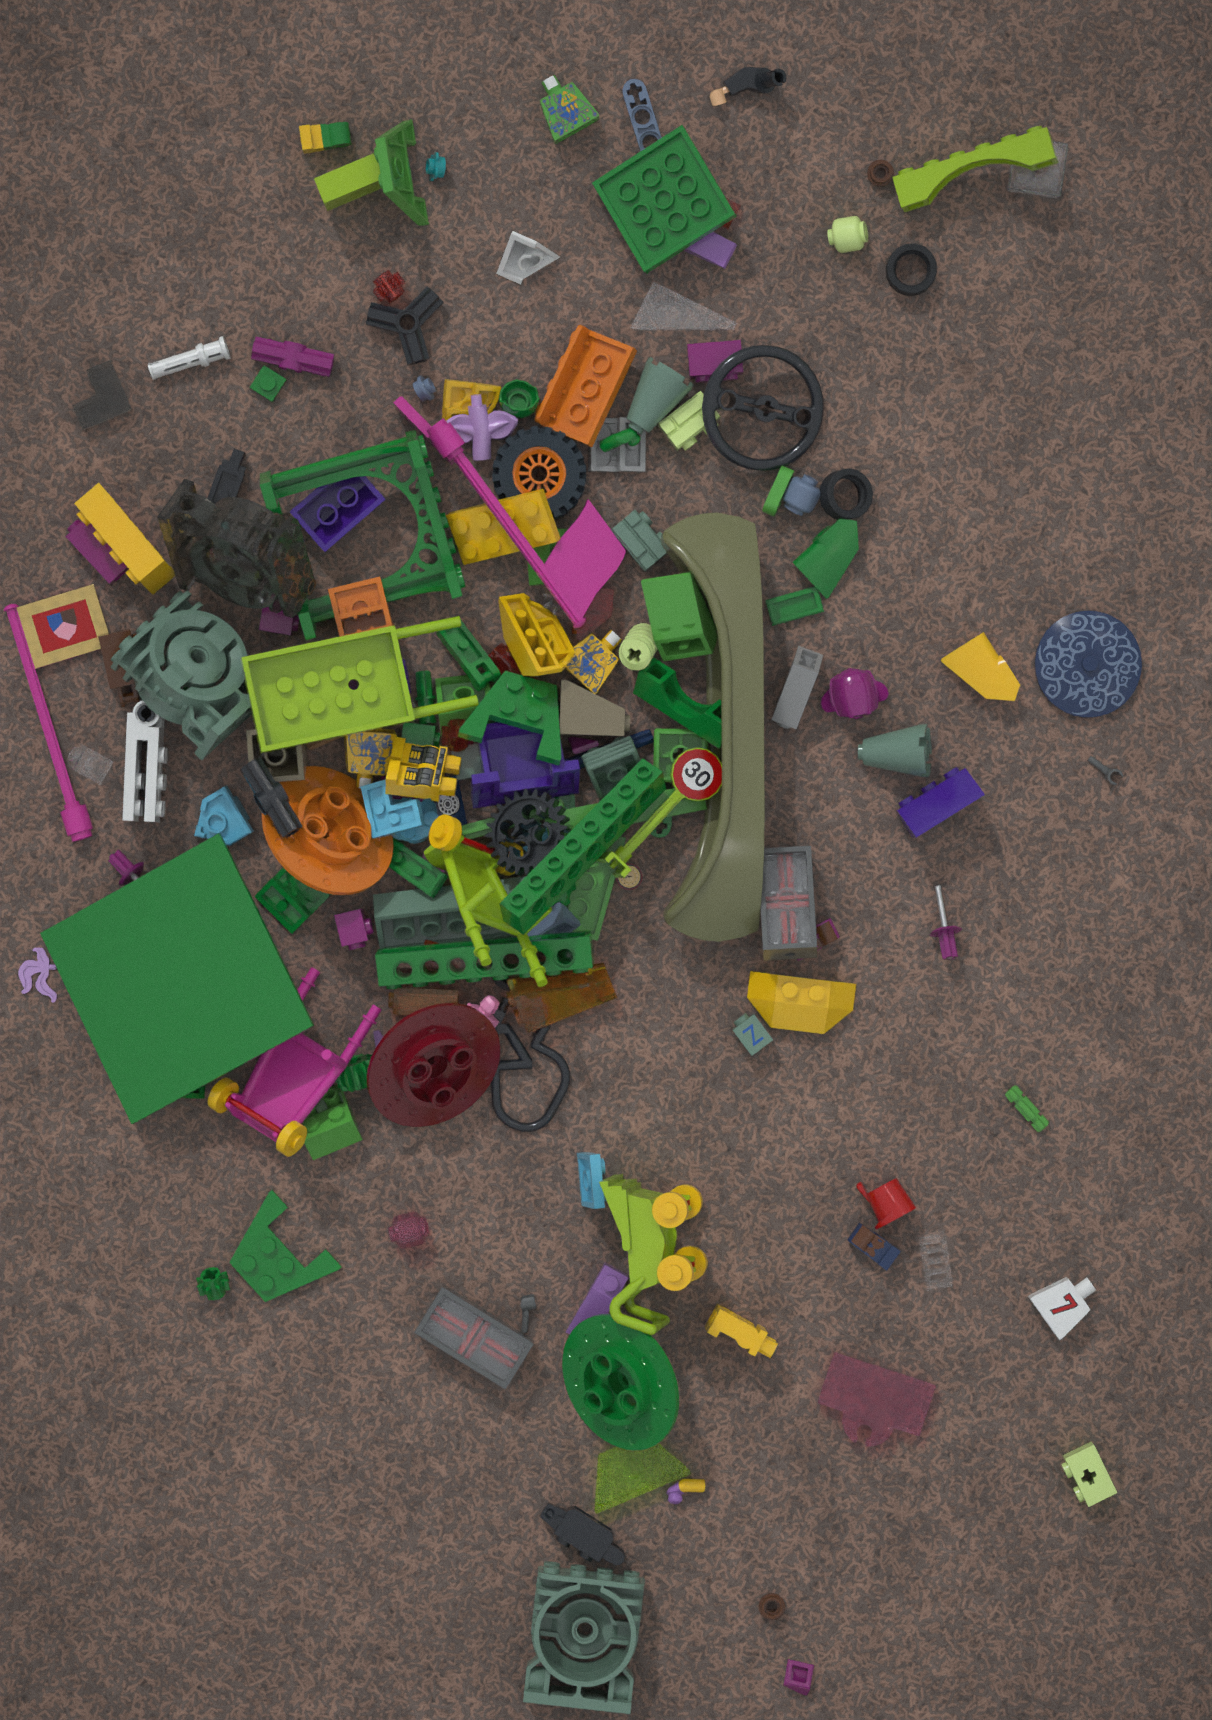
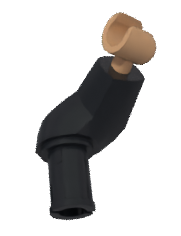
[710,67,787,106]

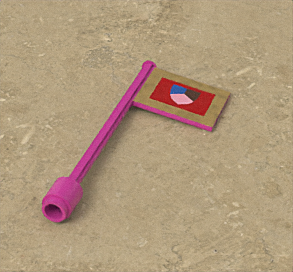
[4,584,109,842]

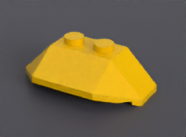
[498,593,576,676]
[747,971,856,1034]

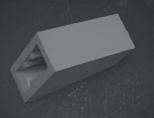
[771,646,823,729]

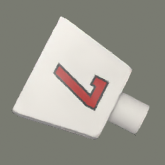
[1028,1277,1096,1340]

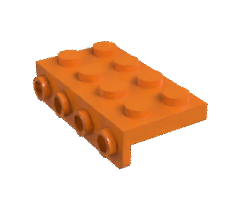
[535,325,637,447]

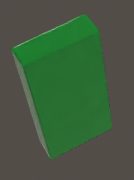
[765,586,824,626]

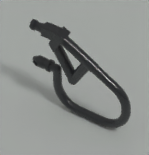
[491,997,570,1132]

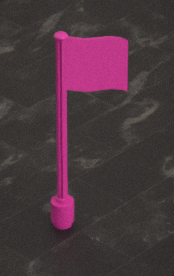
[427,418,626,628]

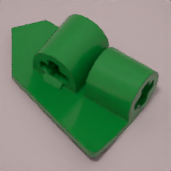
[792,518,859,599]

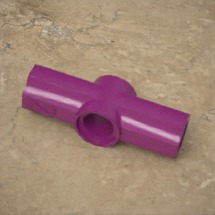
[251,337,335,377]

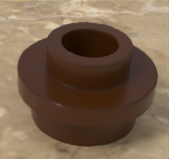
[867,160,894,187]
[758,1593,785,1620]

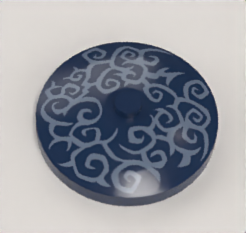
[1034,611,1142,718]

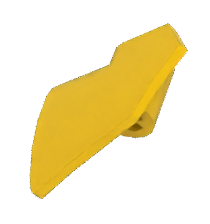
[941,632,1020,701]

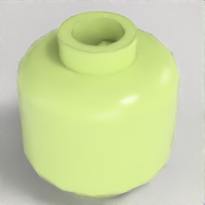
[827,216,868,253]

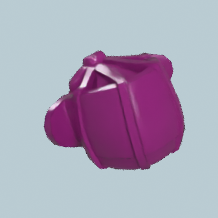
[820,668,889,719]

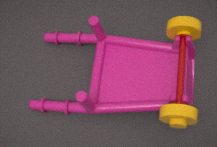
[208,967,382,1157]

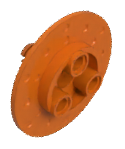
[262,766,393,895]

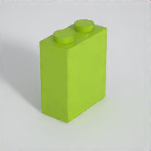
[314,153,381,211]

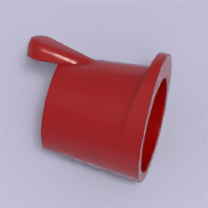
[856,1178,916,1230]

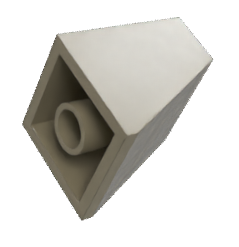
[560,680,630,737]
[246,730,307,782]

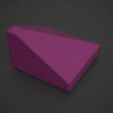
[568,737,599,755]
[783,1659,814,1696]

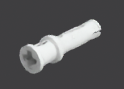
[148,336,231,380]

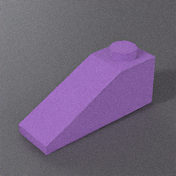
[566,1262,628,1334]

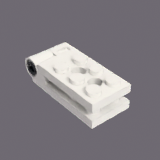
[122,700,168,822]

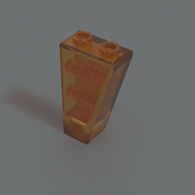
[505,963,617,1033]

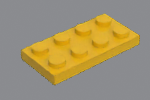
[446,489,561,565]

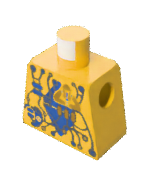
[565,630,622,694]
[344,728,397,788]

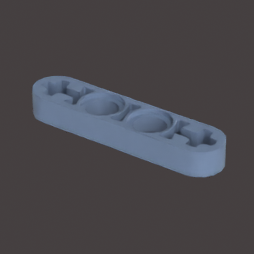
[622,79,662,151]

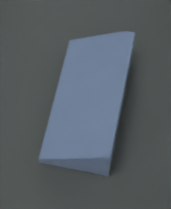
[528,902,581,936]

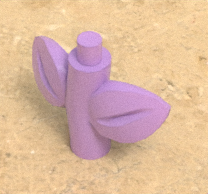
[446,394,518,461]

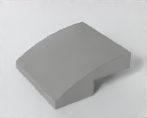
[588,417,646,472]

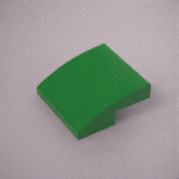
[254,867,332,934]

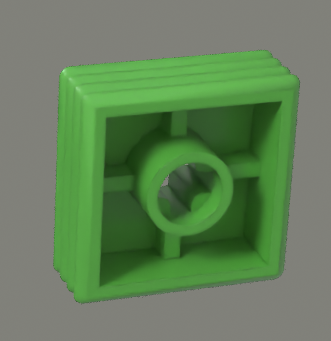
[653,728,708,783]

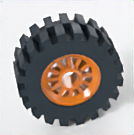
[492,426,586,521]

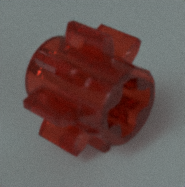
[373,270,405,304]
[441,719,474,752]

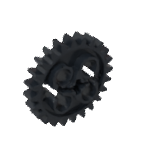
[485,789,572,876]

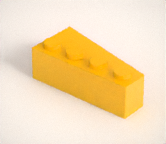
[74,483,177,595]

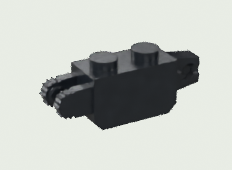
[540,1502,625,1565]

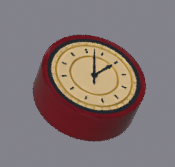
[616,863,643,890]

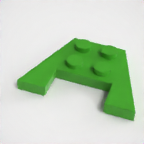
[374,119,429,226]

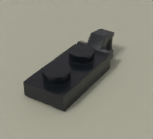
[201,448,246,523]

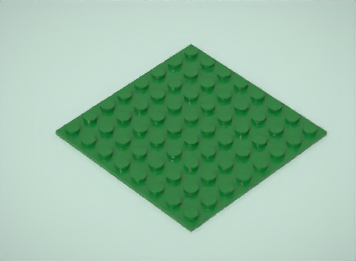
[40,833,314,1124]

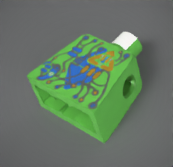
[540,75,599,145]

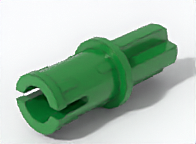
[415,670,436,724]

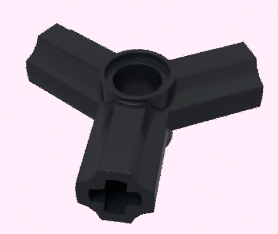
[366,286,444,366]

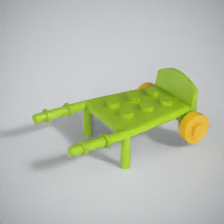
[424,814,552,987]

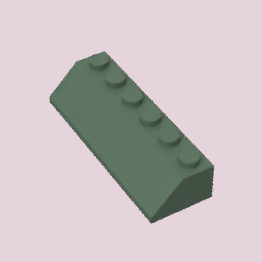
[373,876,526,949]

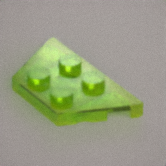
[594,1443,691,1514]

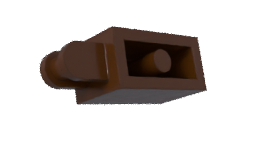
[98,628,139,708]

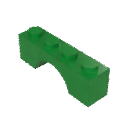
[633,658,722,749]

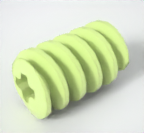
[619,623,658,670]

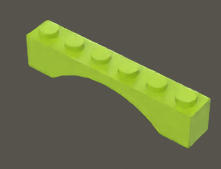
[892,126,1059,212]

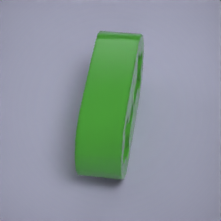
[762,466,795,517]

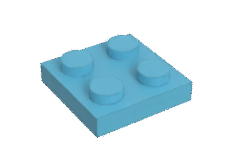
[577,1152,607,1209]

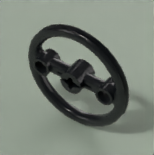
[702,345,824,471]

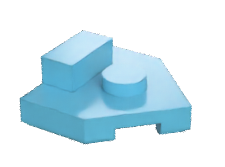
[194,785,254,846]

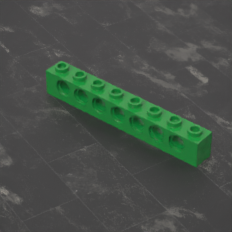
[499,758,666,935]
[375,930,594,989]

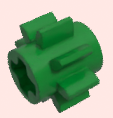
[196,1267,230,1300]

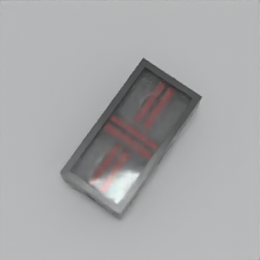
[761,846,817,961]
[414,1284,534,1390]

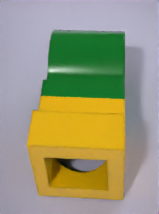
[299,122,352,154]

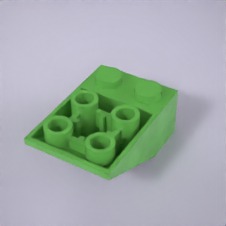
[641,572,718,661]

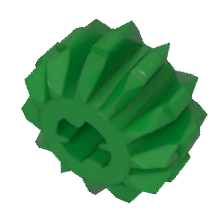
[335,1053,372,1092]

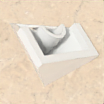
[497,231,560,285]

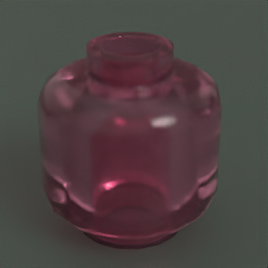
[388,1211,429,1249]

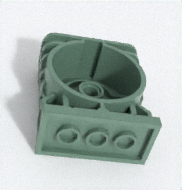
[111,590,252,760]
[523,1561,645,1714]

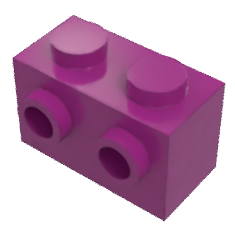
[334,908,374,950]

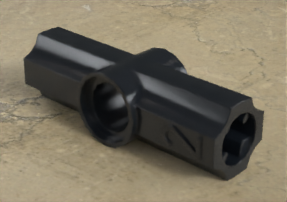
[240,757,303,839]

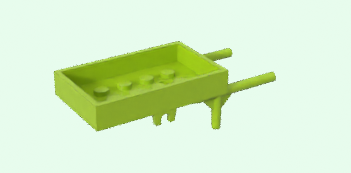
[240,616,479,753]

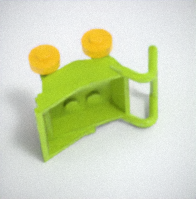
[599,1174,708,1335]

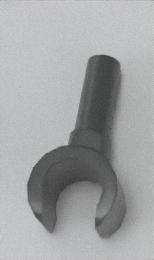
[1087,756,1123,785]
[521,1294,536,1333]

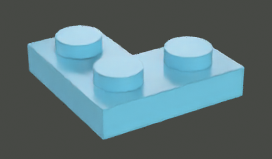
[360,780,425,839]

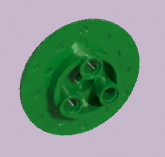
[562,1314,679,1450]

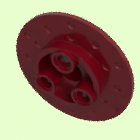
[367,1003,500,1127]

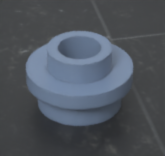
[413,375,436,402]

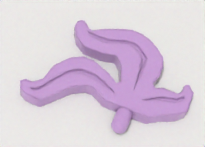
[18,947,57,1003]

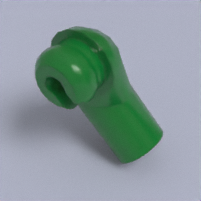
[599,428,641,452]

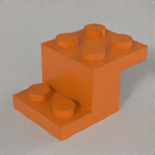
[328,576,393,637]

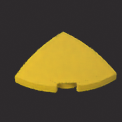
[442,379,501,421]

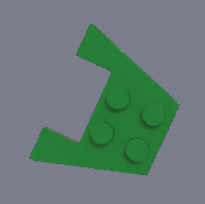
[458,671,561,766]
[229,1189,342,1302]

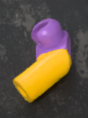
[666,1479,705,1504]

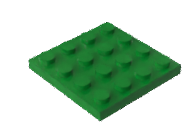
[592,125,737,274]

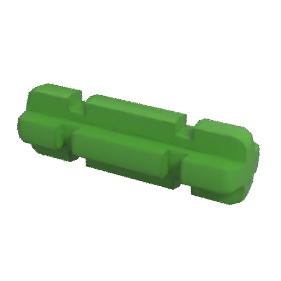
[1005,1085,1049,1132]

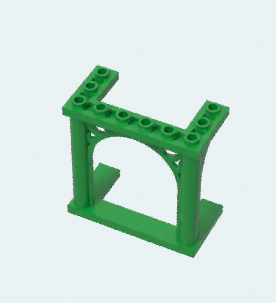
[260,429,466,640]

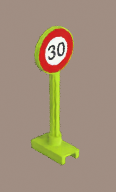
[598,748,722,878]

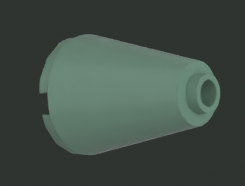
[626,357,694,435]
[858,724,932,777]

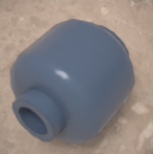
[783,474,820,516]

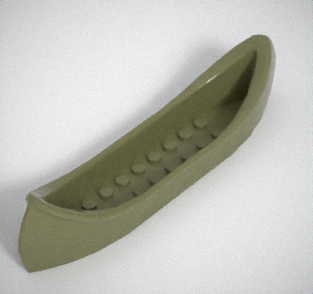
[660,512,765,942]

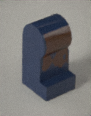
[847,1222,901,1271]

